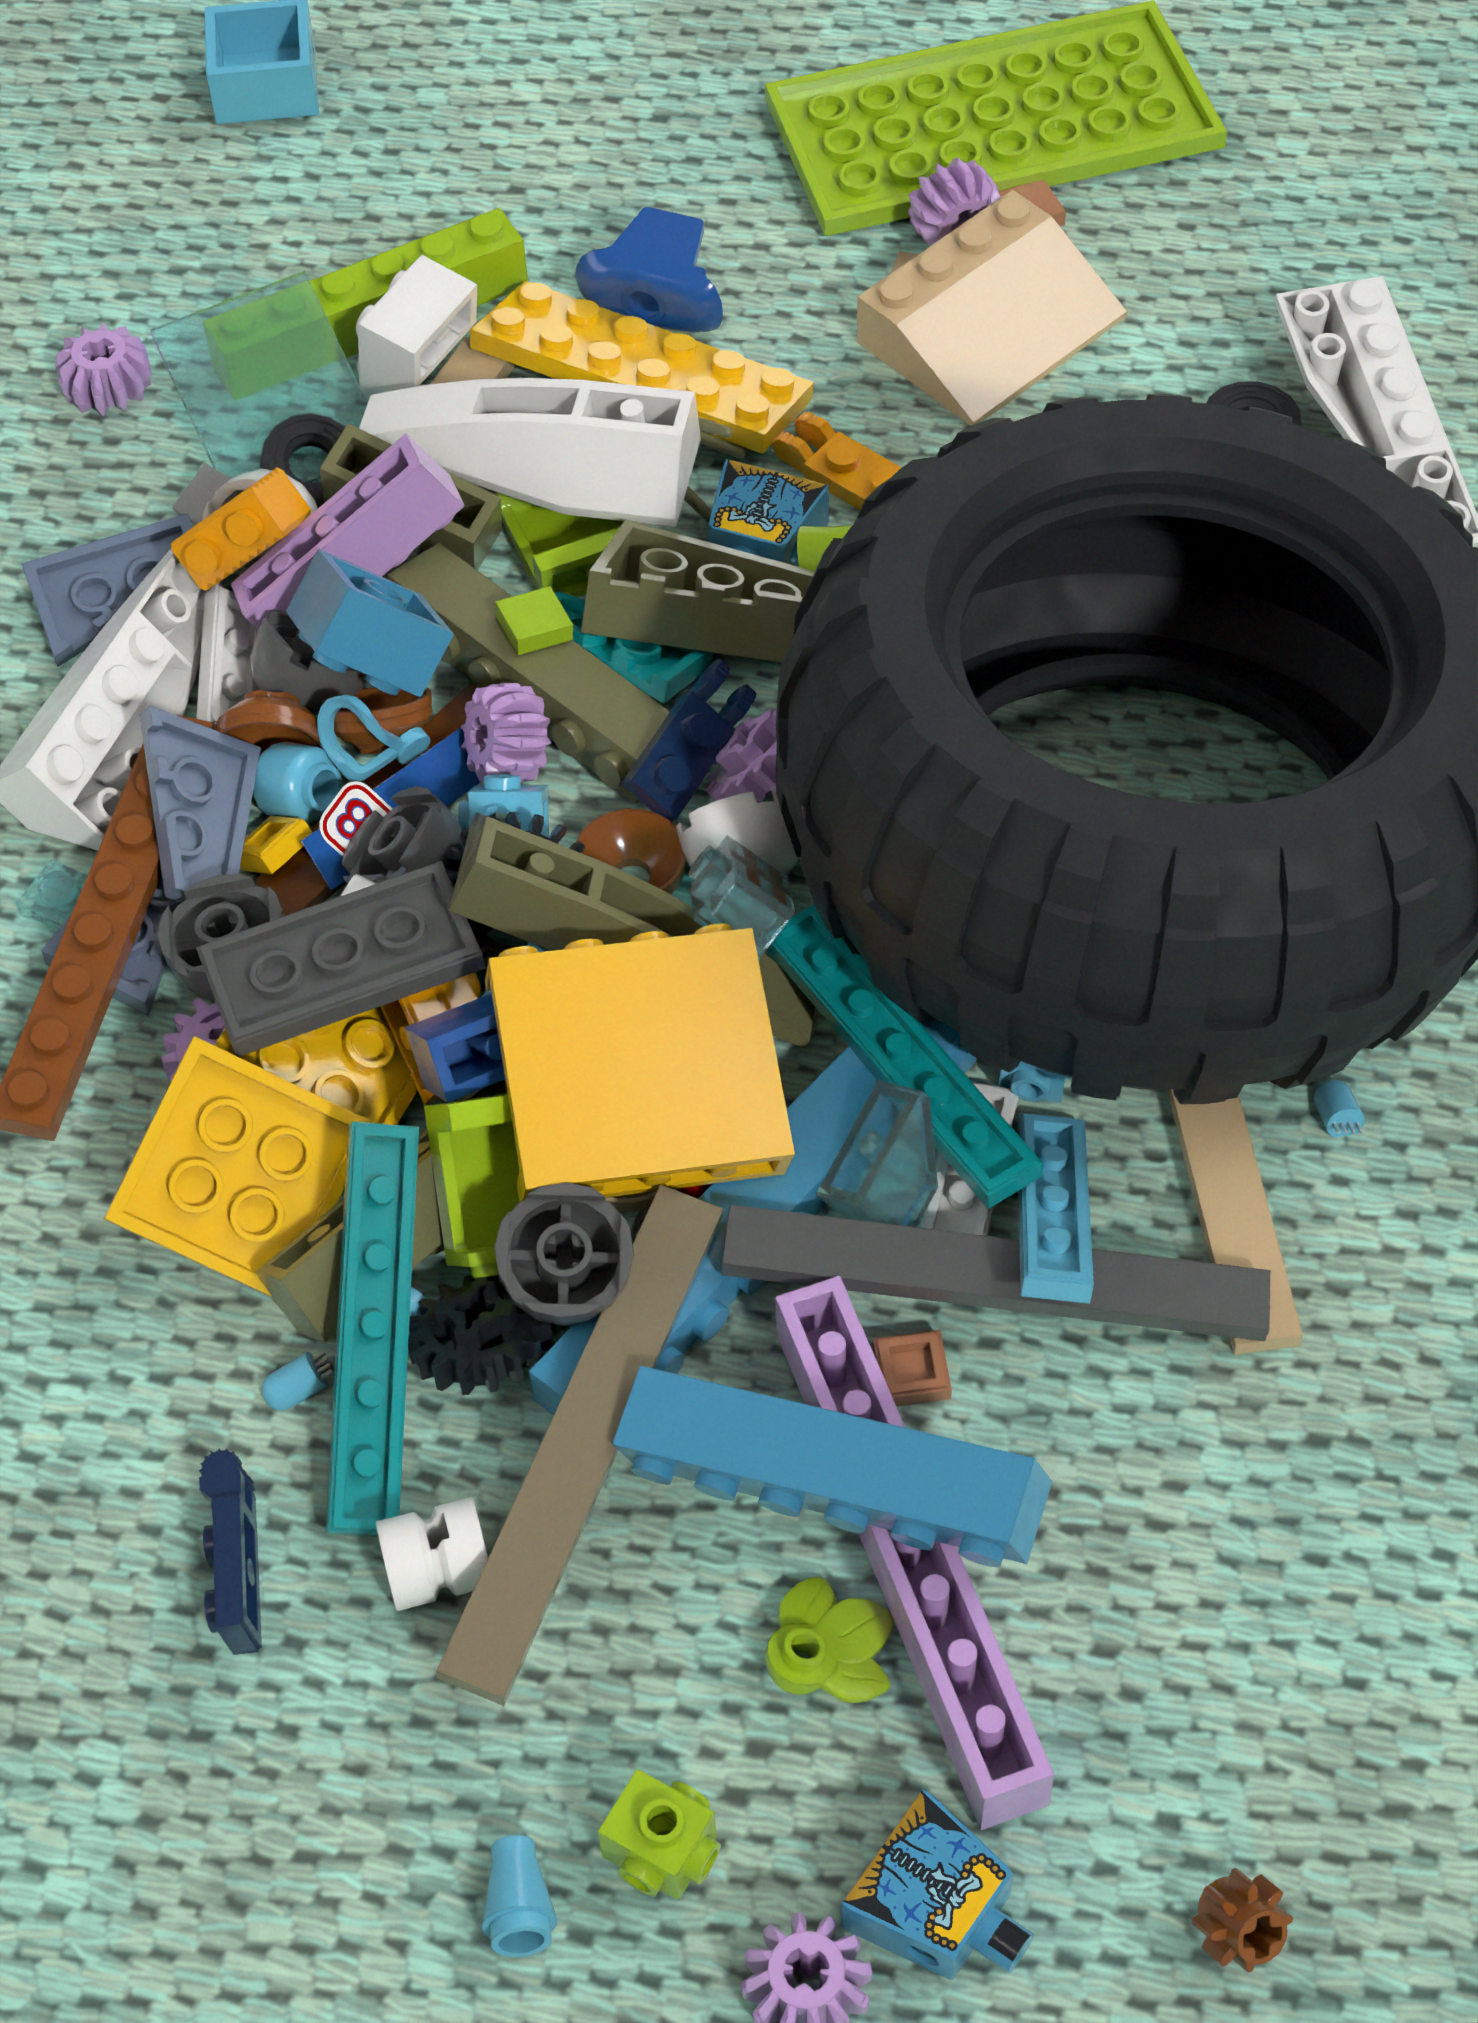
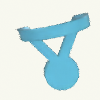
[317,694,431,782]

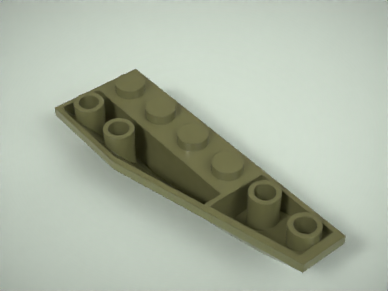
[449,813,815,1048]

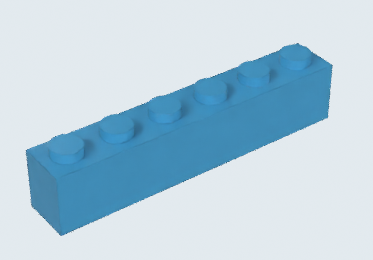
[612,1366,1052,1567]

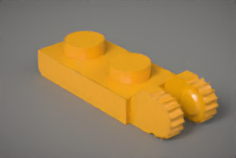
[771,411,902,510]

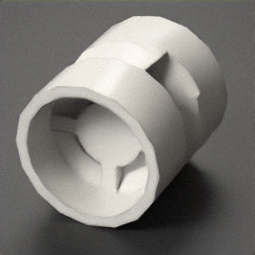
[376,1497,488,1611]

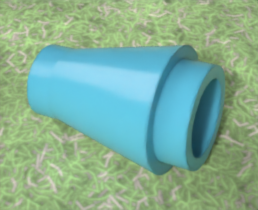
[482,1835,558,1957]

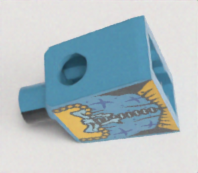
[708,459,829,566]
[842,1789,1034,1980]

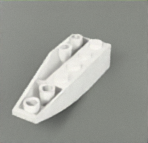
[1274,276,1478,548]
[359,378,701,527]
[0,549,227,851]

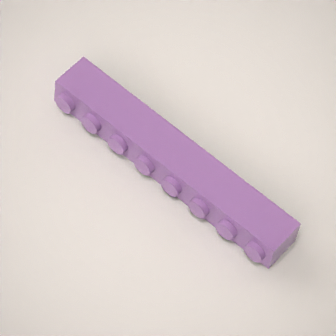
[775,1276,1054,1830]

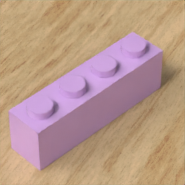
[231,433,465,629]

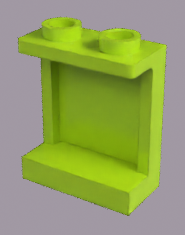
[494,491,643,597]
[424,1093,520,1278]

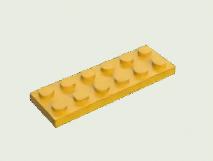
[470,280,814,454]

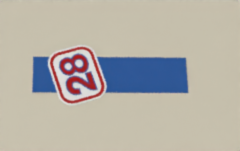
[301,727,480,890]

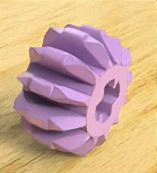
[908,157,1001,245]
[55,323,152,417]
[460,683,551,784]
[742,1912,872,2023]

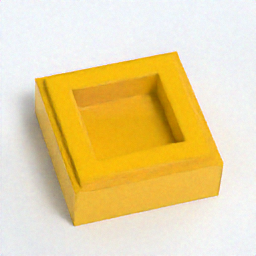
[240,816,313,874]

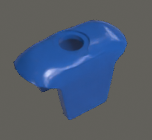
[575,207,723,332]

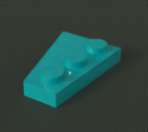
[555,591,714,703]

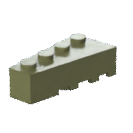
[581,519,815,662]

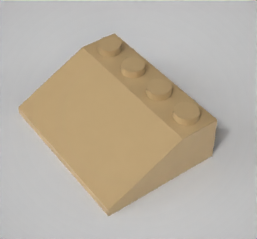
[857,189,1127,426]

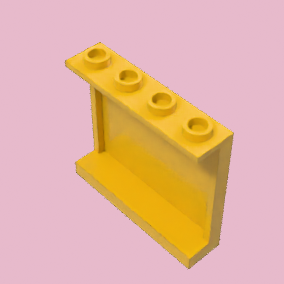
[485,924,795,1202]

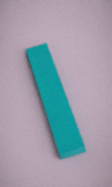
[763,904,1043,1209]
[325,1121,419,1537]

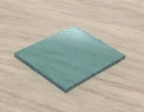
[150,271,368,483]

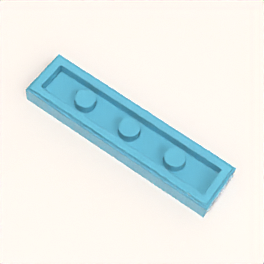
[1017,1113,1094,1304]

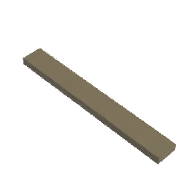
[436,1184,723,1706]

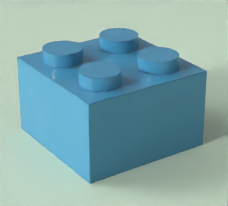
[286,548,454,697]

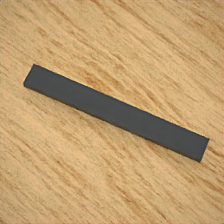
[721,1205,1271,1341]

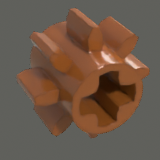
[1192,1868,1293,1972]

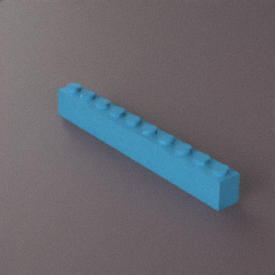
[529,1019,977,1416]

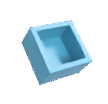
[205,0,319,124]

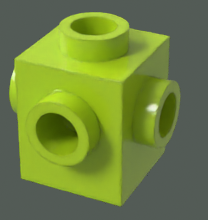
[598,1769,721,1901]

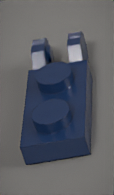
[622,659,757,822]
[199,1448,262,1655]

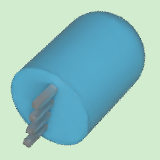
[1313,1079,1365,1138]
[262,1351,333,1411]

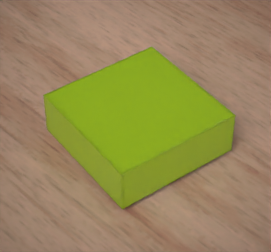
[495,586,573,655]

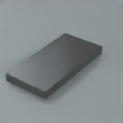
[196,861,486,1057]

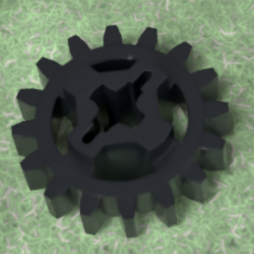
[408,1275,556,1395]

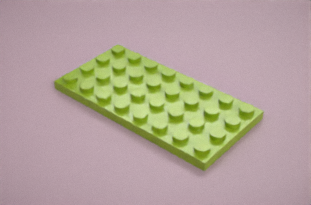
[765,0,1227,236]

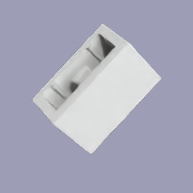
[356,255,477,401]

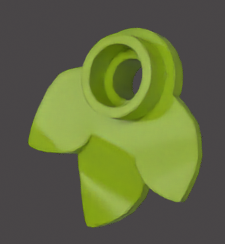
[765,1576,893,1703]

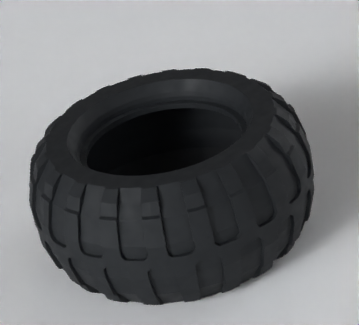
[775,394,1478,1104]

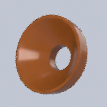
[322,687,433,754]
[215,690,323,757]
[576,808,686,895]

